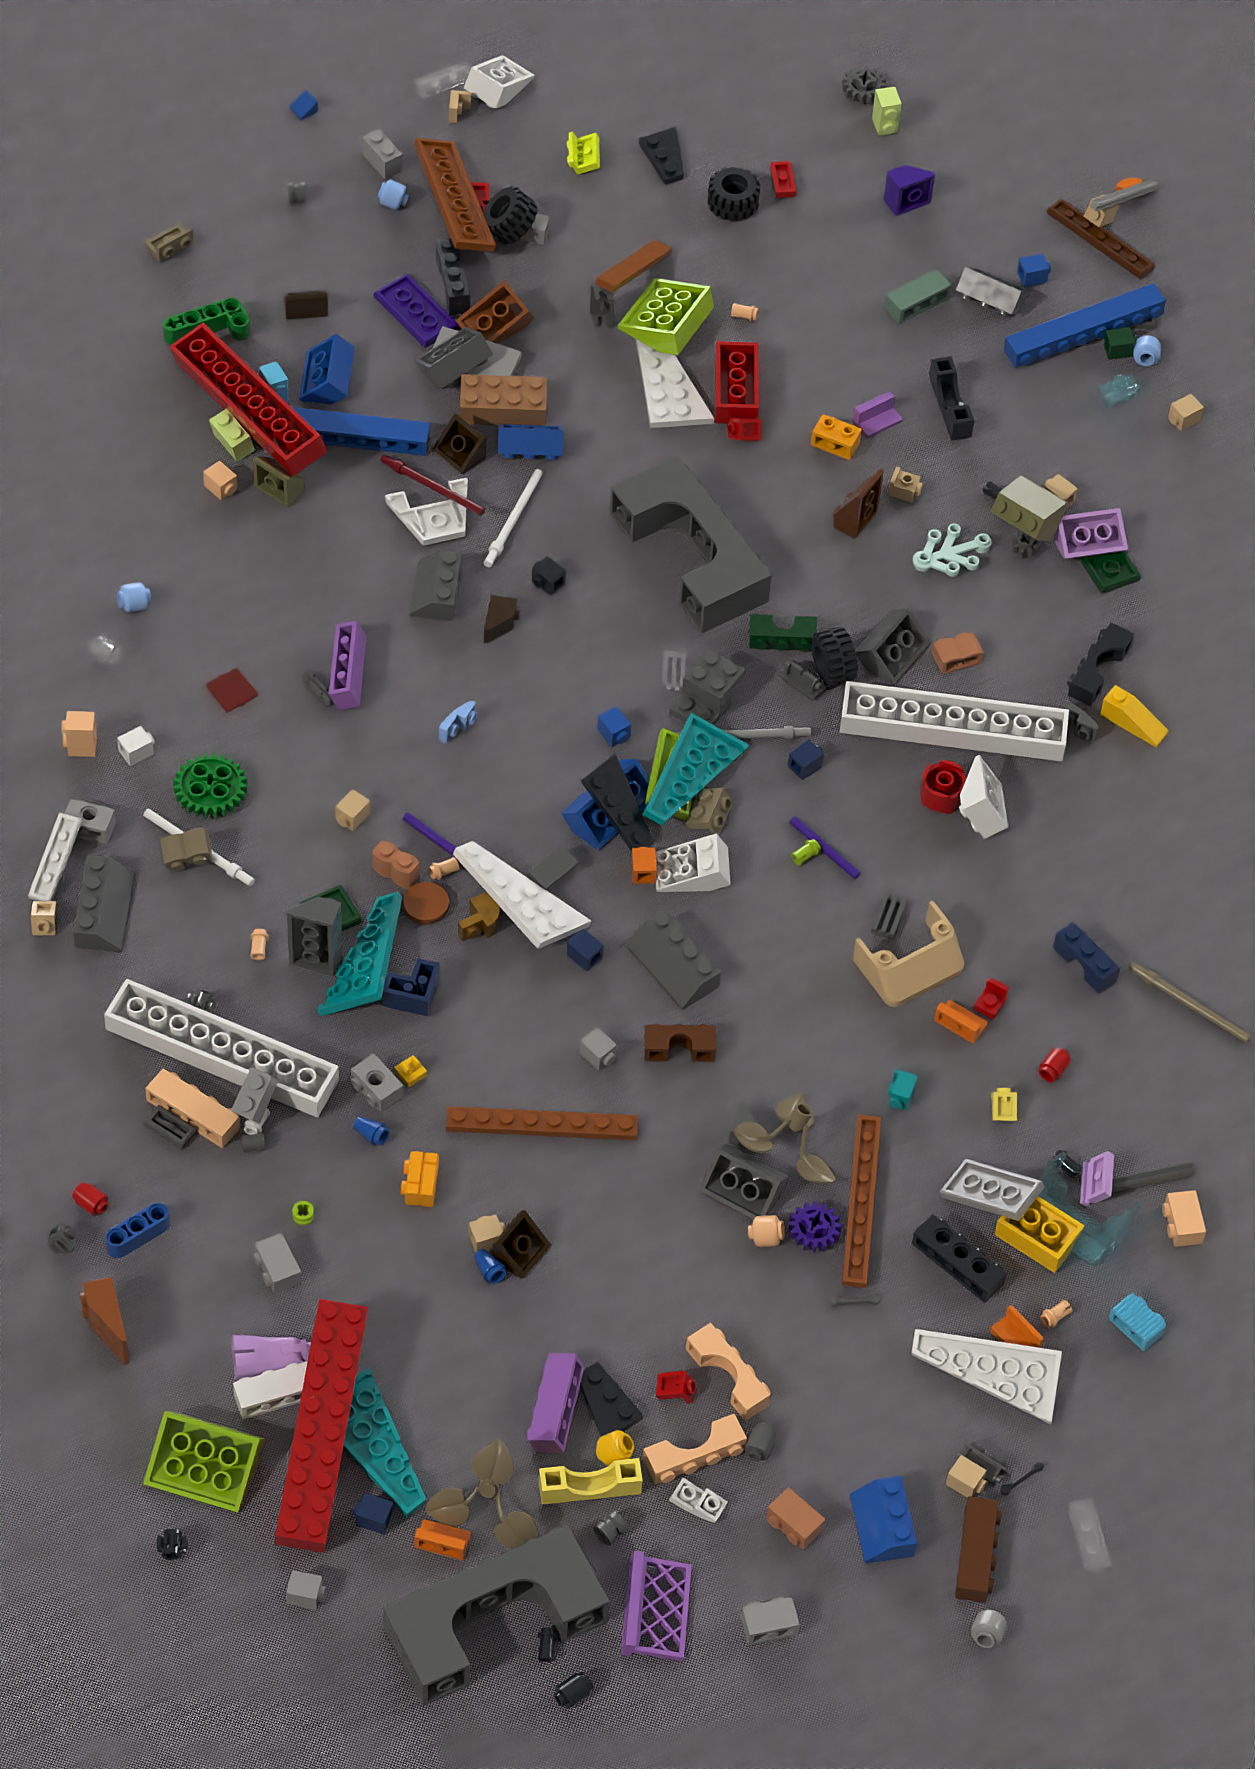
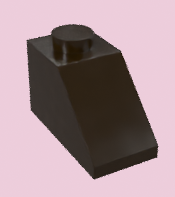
[483,595,521,644]

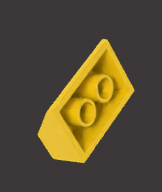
[994,1196,1085,1273]

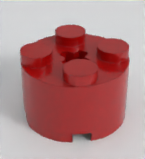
[920,760,967,815]

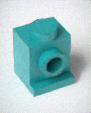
[887,1068,918,1111]

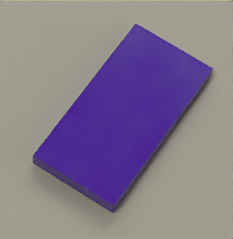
[374,273,459,348]

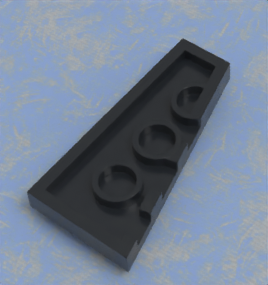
[580,754,653,851]

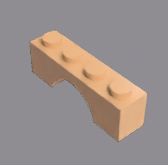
[686,1323,771,1421]
[642,1414,747,1485]

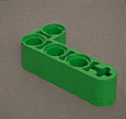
[163,297,250,345]

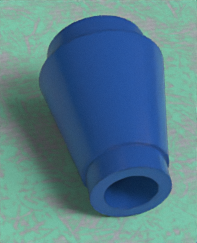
[353,1116,390,1146]
[474,1249,506,1284]

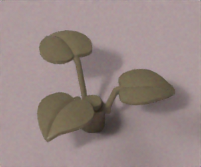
[734,1094,836,1184]
[425,1438,538,1548]

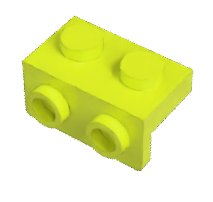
[567,131,600,175]

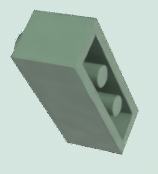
[884,269,951,324]

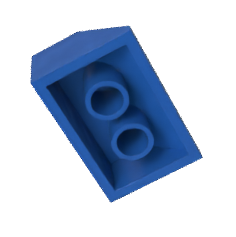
[299,334,355,404]
[498,424,564,460]
[850,1475,917,1564]

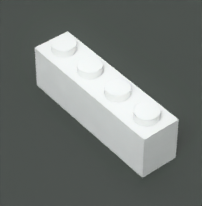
[233,1361,308,1420]

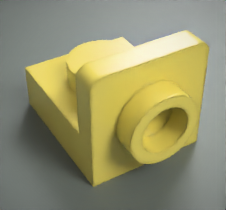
[991,1088,1017,1122]

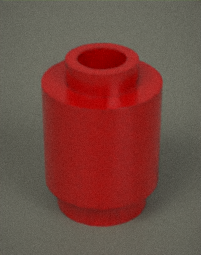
[1038,1048,1071,1083]
[72,1182,109,1216]

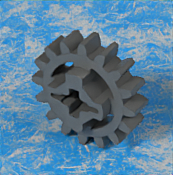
[842,66,886,104]

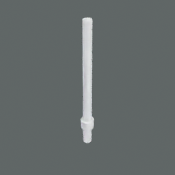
[484,469,543,567]
[144,809,255,887]

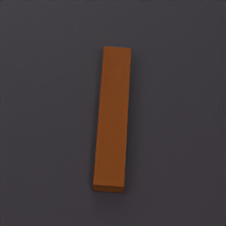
[595,239,672,293]

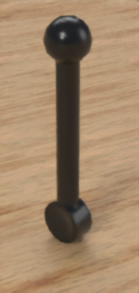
[1000,1462,1044,1495]

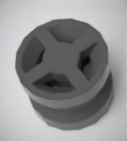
[288,182,305,203]

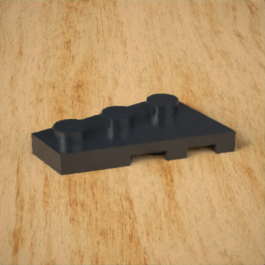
[639,126,684,185]
[580,1361,643,1436]

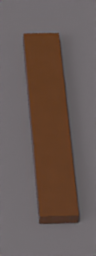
[1047,198,1155,280]

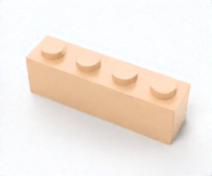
[145,1068,240,1149]

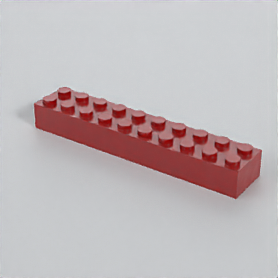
[169,323,327,477]
[274,1299,368,1553]

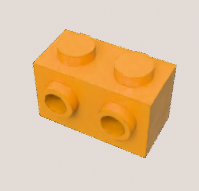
[811,414,862,460]

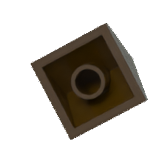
[283,290,328,320]
[432,413,486,474]
[492,1210,551,1279]

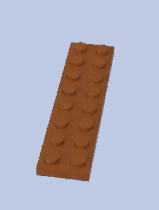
[414,138,496,252]

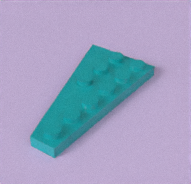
[642,713,750,825]
[316,891,402,1016]
[343,1367,426,1518]

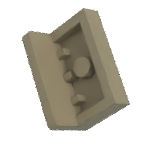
[144,223,194,263]
[685,788,733,836]

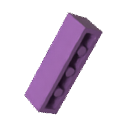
[329,620,367,710]
[527,1353,585,1453]

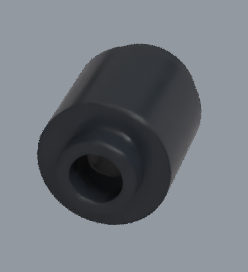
[554,1672,593,1709]

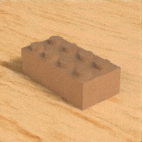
[460,374,547,425]

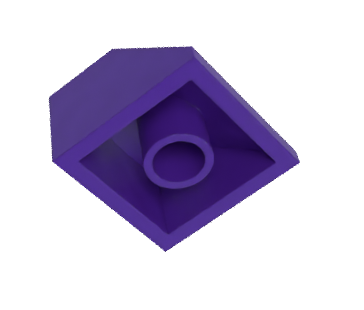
[883,165,935,216]

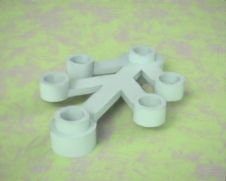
[913,523,991,577]

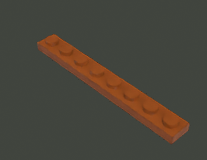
[446,1106,638,1141]
[842,1115,881,1288]

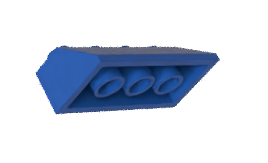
[561,759,650,850]

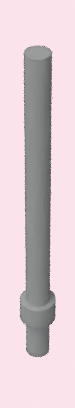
[676,726,811,739]

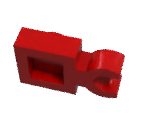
[471,182,489,212]

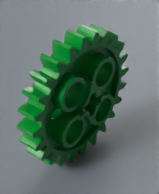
[173,752,247,819]

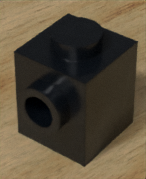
[532,556,566,596]

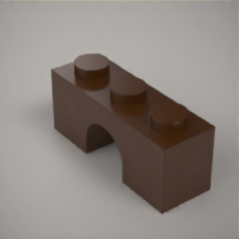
[644,1024,716,1062]

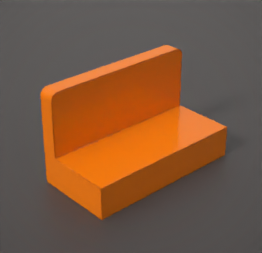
[934,1000,988,1044]
[990,1305,1044,1348]
[414,1519,471,1561]

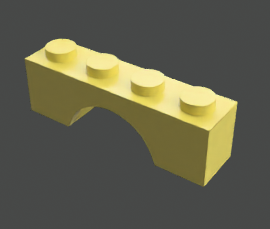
[538,1458,643,1504]

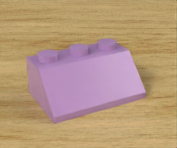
[1054,508,1128,559]

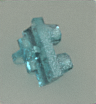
[1097,374,1141,408]

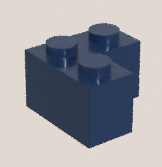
[382,958,440,1017]

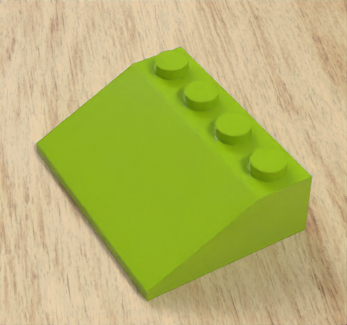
[618,278,714,355]
[143,1411,265,1513]

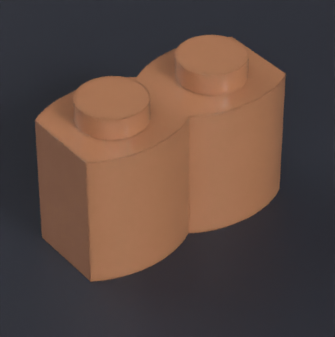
[931,633,984,673]
[372,841,419,889]

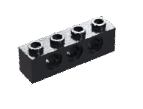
[911,1214,1006,1303]

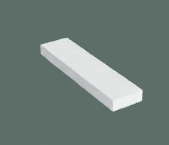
[28,812,82,901]

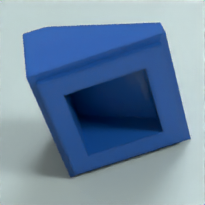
[290,90,318,120]

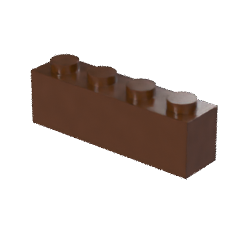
[955,1496,1002,1603]

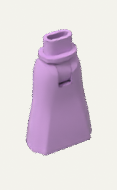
[232,1335,311,1381]

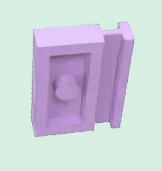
[1080,1151,1114,1207]

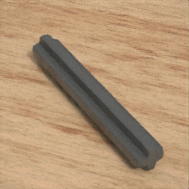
[1112,1162,1194,1193]

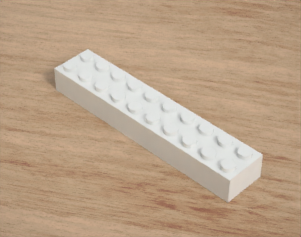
[839,681,1069,761]
[104,978,339,1118]

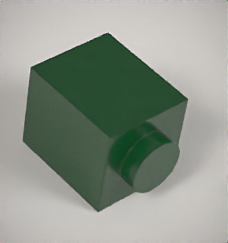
[1103,327,1137,360]

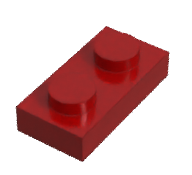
[770,161,796,198]

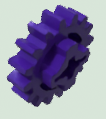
[788,1201,841,1253]

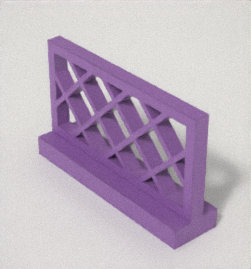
[620,1551,692,1661]

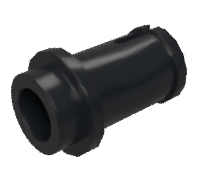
[983,481,1003,500]
[1051,1149,1083,1179]
[537,1628,558,1662]

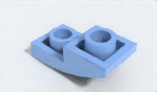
[439,701,478,744]

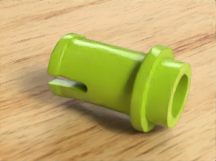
[791,839,821,866]

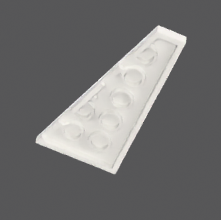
[636,339,714,428]
[453,841,591,949]
[912,1329,1062,1424]

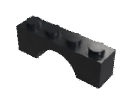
[436,238,470,316]
[929,356,974,440]
[1067,622,1134,707]

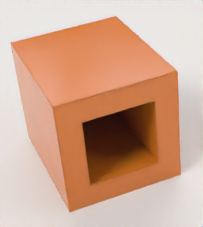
[631,847,657,884]

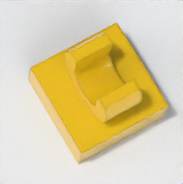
[394,1055,427,1088]

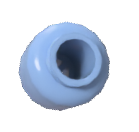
[377,180,409,210]
[1133,335,1161,367]
[117,582,151,613]

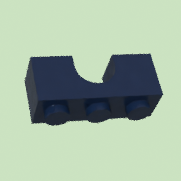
[1053,922,1120,994]

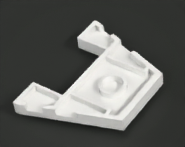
[385,477,468,546]

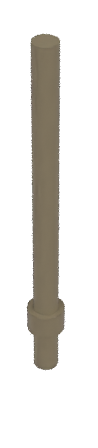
[1129,962,1251,1043]

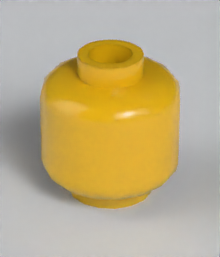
[596,1430,634,1466]

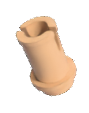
[731,303,759,322]
[428,857,459,880]
[250,929,269,960]
[1040,1300,1072,1327]

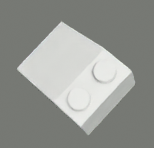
[464,55,535,108]
[959,755,1008,839]

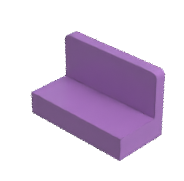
[853,391,902,438]

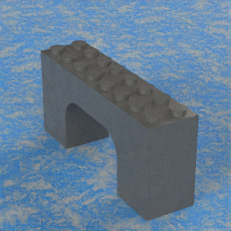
[609,455,772,633]
[383,1525,610,1706]

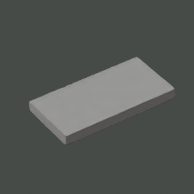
[432,326,522,376]
[940,1159,1044,1221]

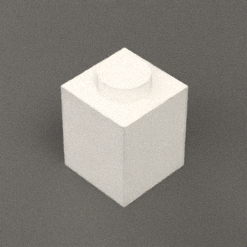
[117,726,155,766]

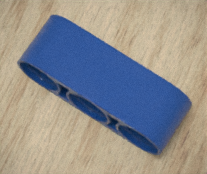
[106,1203,170,1258]

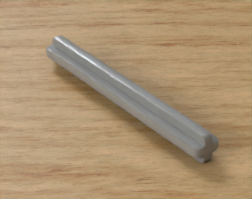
[1090,179,1158,211]

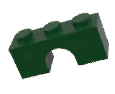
[749,614,817,651]

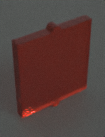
[205,667,258,713]

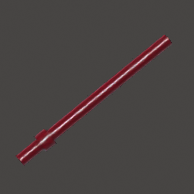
[380,454,485,516]

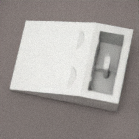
[655,833,730,892]

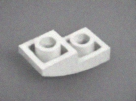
[669,1478,727,1523]

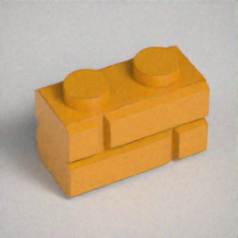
[401,1151,439,1207]

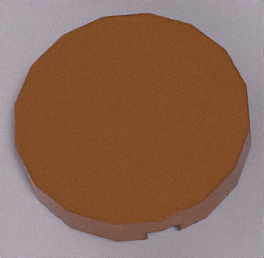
[403,882,449,925]

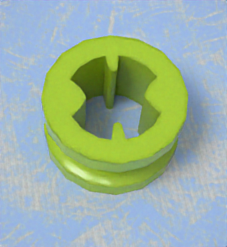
[292,1201,314,1226]

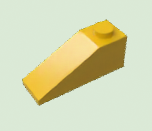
[1100,685,1169,748]

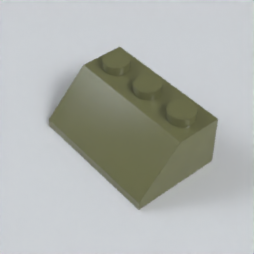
[990,475,1069,542]

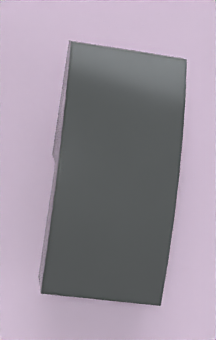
[1060,699,1099,742]

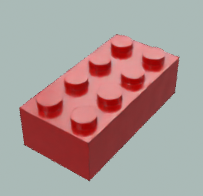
[715,341,759,424]

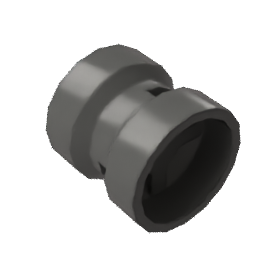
[593,1510,628,1546]

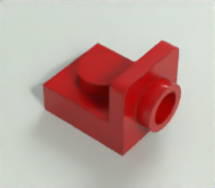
[727,417,762,440]
[973,978,1009,1020]
[656,1371,696,1404]

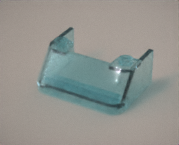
[1038,1152,1144,1266]

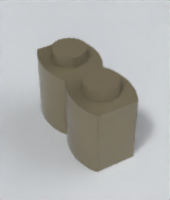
[160,828,213,871]

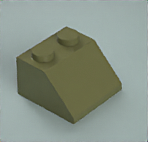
[253,457,305,508]

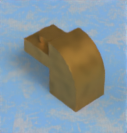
[458,892,500,941]

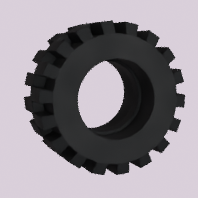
[707,166,760,222]
[483,186,538,244]
[812,626,858,687]

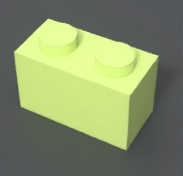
[872,87,902,136]
[209,408,255,462]

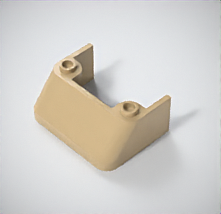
[852,900,964,1007]

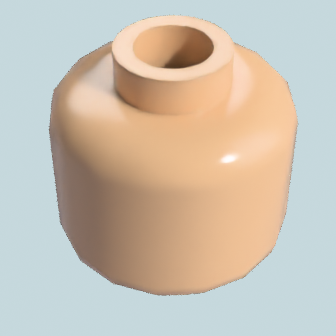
[748,1215,785,1247]

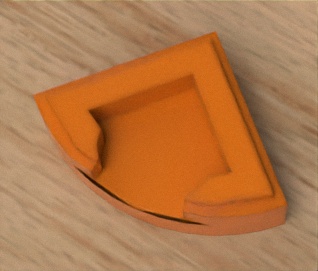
[1115,178,1143,191]

